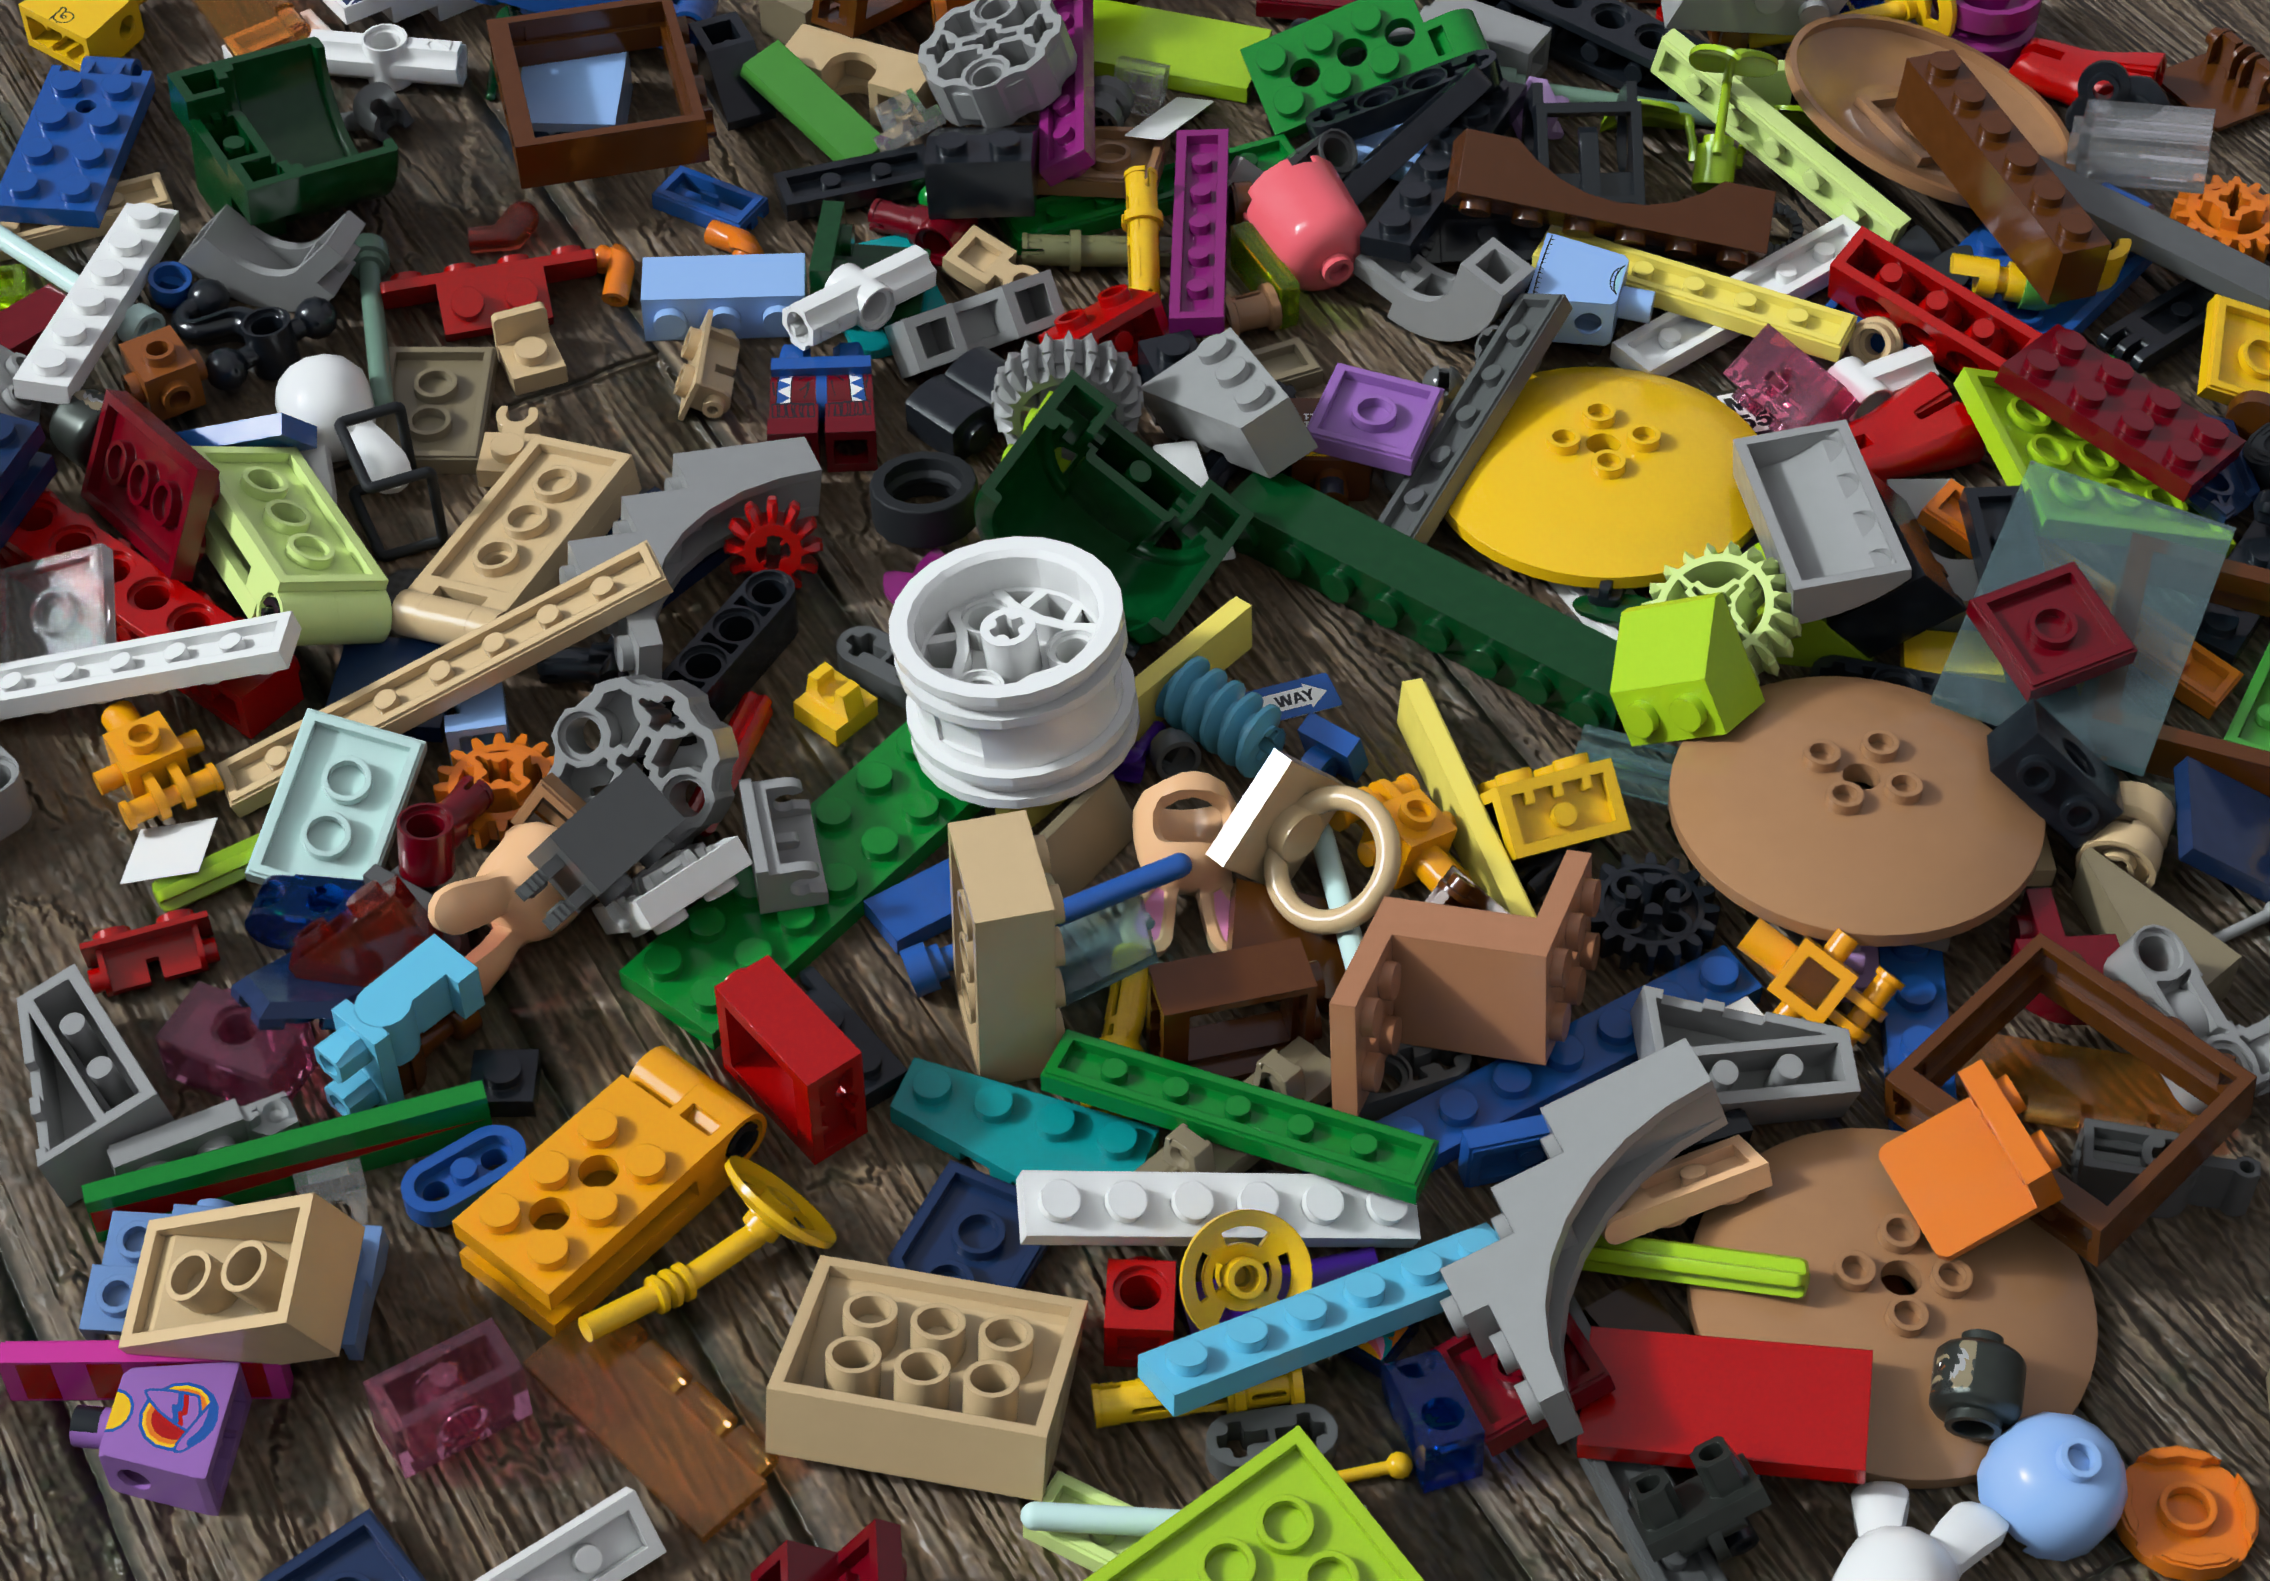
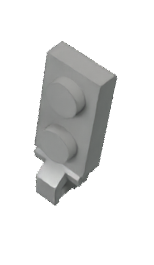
[106,1091,299,1176]

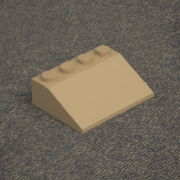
[765,1255,1088,1502]

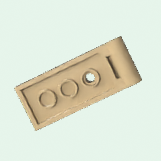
[391,434,642,646]

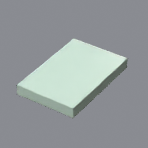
[245,708,427,915]

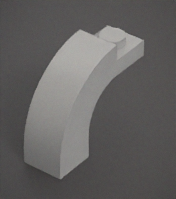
[178,204,366,312]
[1352,237,1535,342]

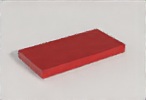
[1576,1326,1873,1484]

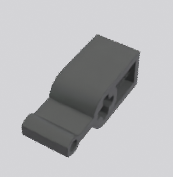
[2071,1118,2261,1218]

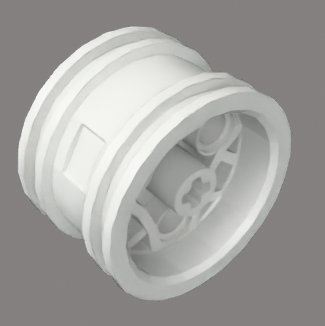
[889,536,1140,809]

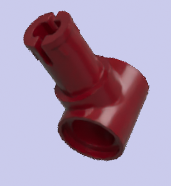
[868,198,978,266]
[397,775,494,887]

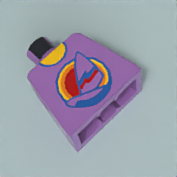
[69,1362,252,1516]

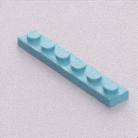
[1138,1222,1500,1417]

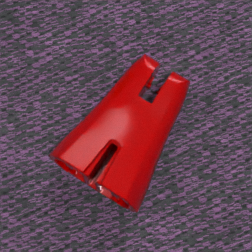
[2009,37,2167,123]
[1848,371,1985,483]

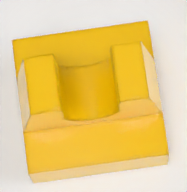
[793,662,878,747]

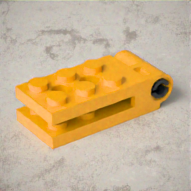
[452,1045,767,1341]

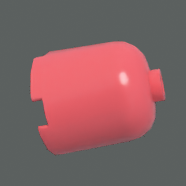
[1243,155,1368,291]

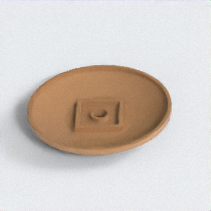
[1785,14,2077,208]
[1668,676,2046,947]
[1686,1128,2098,1489]

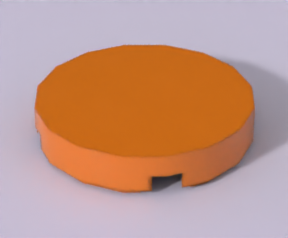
[2115,1445,2259,1581]

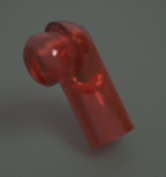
[468,201,539,254]

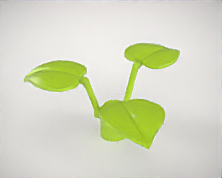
[1600,44,1837,193]

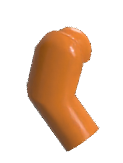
[704,219,764,255]
[595,243,635,307]

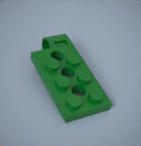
[1240,0,1490,140]

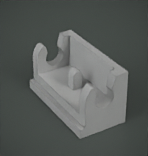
[738,777,829,914]

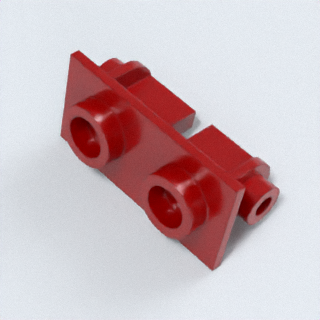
[79,909,221,997]

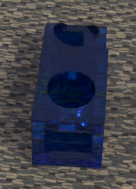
[245,874,376,960]
[1380,1349,1485,1493]

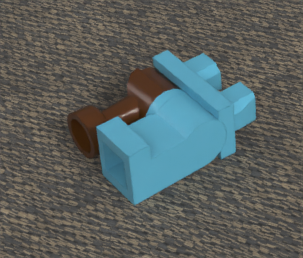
[314,933,485,1116]

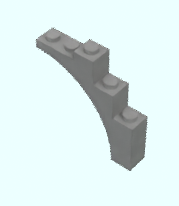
[559,436,822,679]
[1439,1038,1728,1445]

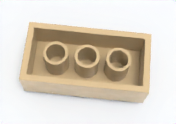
[948,810,1066,1084]

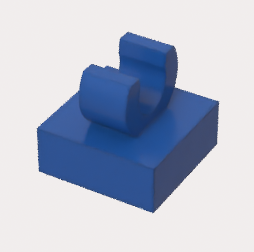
[1297,711,1369,783]

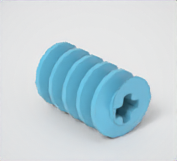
[1155,656,1286,778]

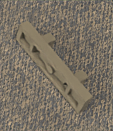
[1134,1036,1332,1173]

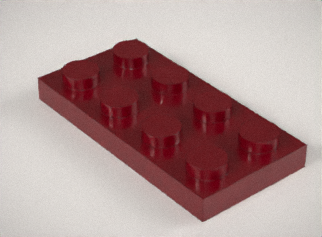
[1994,324,2246,502]
[80,389,220,582]

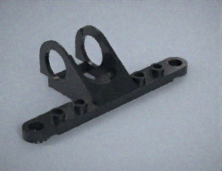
[1418,81,1804,266]

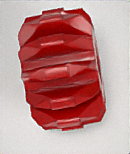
[724,495,823,590]

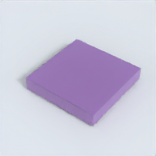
[1307,363,1445,476]

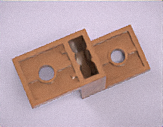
[1329,850,1601,1116]

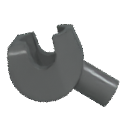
[340,82,414,142]

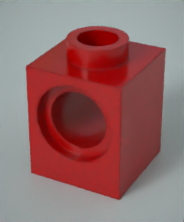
[1104,1256,1176,1367]

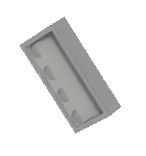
[1733,419,1912,624]

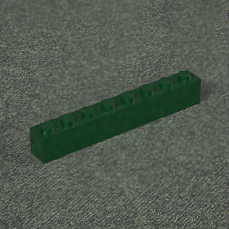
[1230,472,1624,742]

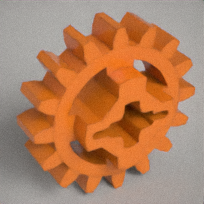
[2169,175,2270,263]
[433,732,554,849]

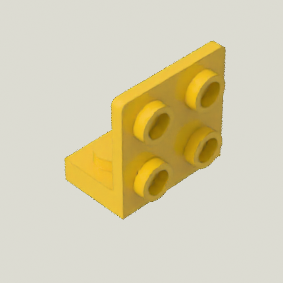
[1477,752,1631,861]

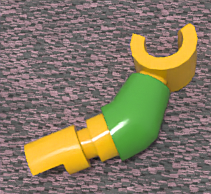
[1950,238,2132,311]

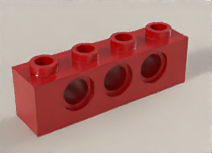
[1828,226,2043,376]

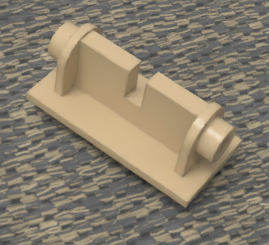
[674,309,740,421]

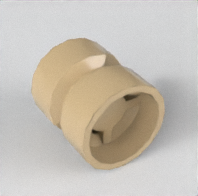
[2075,781,2176,889]

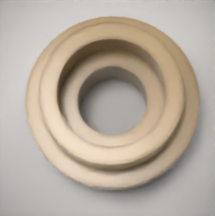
[1848,316,1903,364]

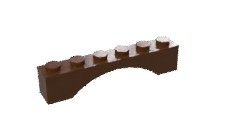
[1444,128,1776,269]

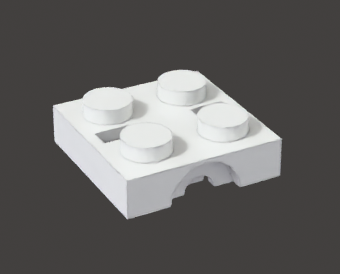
[591,836,753,938]

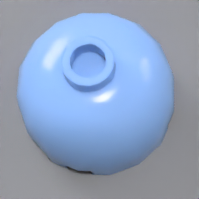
[1977,1411,2128,1561]

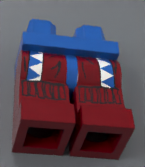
[767,342,878,472]

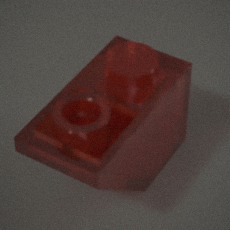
[289,875,444,987]

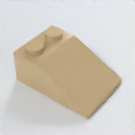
[118,1192,365,1365]

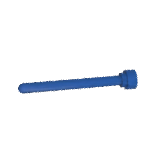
[899,853,1192,998]

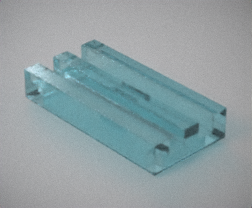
[1575,724,1679,805]

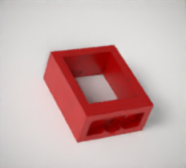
[714,955,868,1165]

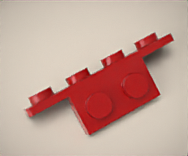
[379,245,597,342]

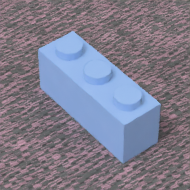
[641,253,808,341]

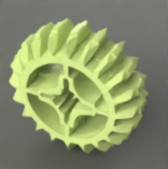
[1641,541,1802,684]

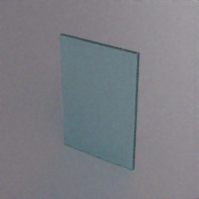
[1930,460,2236,777]

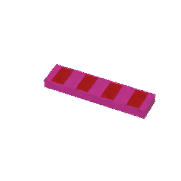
[0,1340,294,1401]

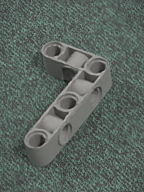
[2104,924,2270,1115]

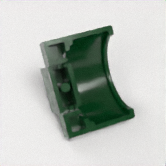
[167,37,399,237]
[974,370,1255,646]

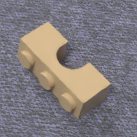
[785,23,939,137]

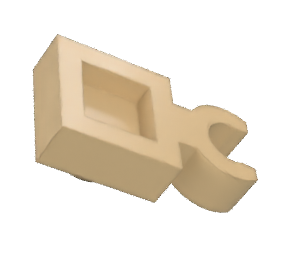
[942,225,1039,294]
[476,406,541,487]

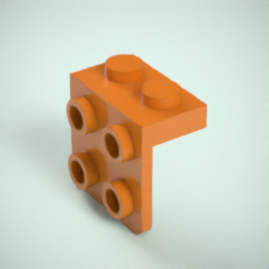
[1879,1059,2064,1261]

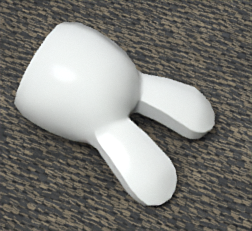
[275,354,412,505]
[1831,1481,2009,1581]

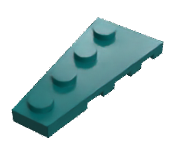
[890,1057,1159,1185]

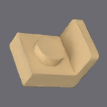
[491,301,568,396]

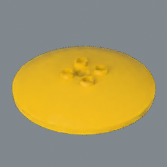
[1444,367,1757,589]

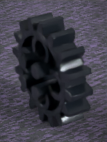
[1591,852,1720,976]

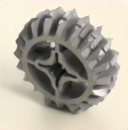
[991,330,1144,460]

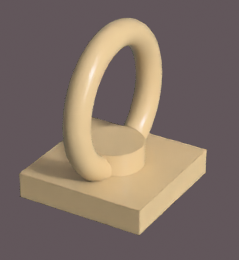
[1206,748,1401,935]

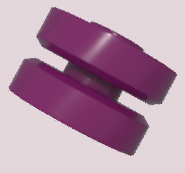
[1930,0,2043,69]

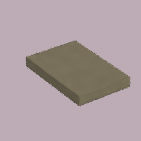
[375,347,499,474]

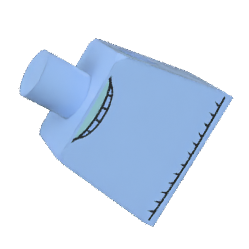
[1528,232,1656,346]

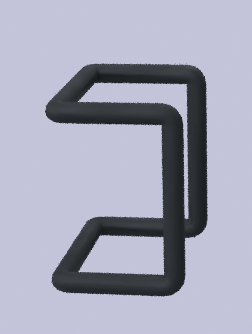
[334,401,448,562]

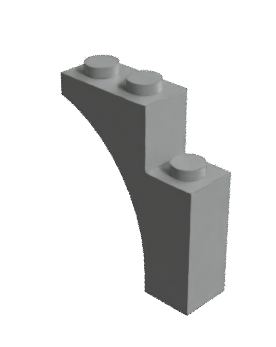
[1318,0,1552,80]

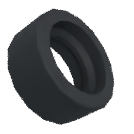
[869,451,979,549]

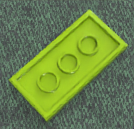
[1093,0,1272,103]

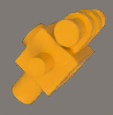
[92,701,224,831]
[1329,773,1470,892]
[1736,917,1905,1048]

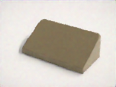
[1040,773,1133,898]

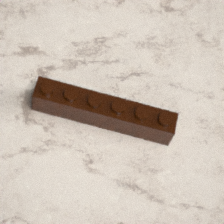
[1894,50,2112,305]

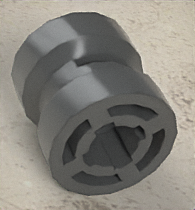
[1094,75,1134,127]

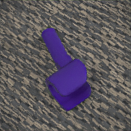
[1111,721,1166,783]

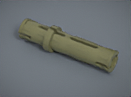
[1021,229,1172,272]

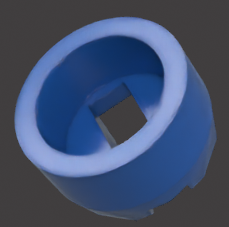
[148,261,193,309]

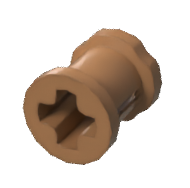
[1225,282,1283,336]

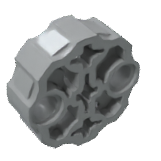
[918,0,1077,128]
[547,674,739,853]

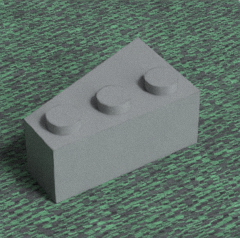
[1661,0,1848,35]
[1141,327,1318,479]
[16,963,175,1207]
[1630,985,1861,1125]

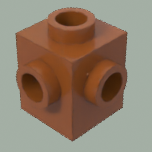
[118,325,208,421]

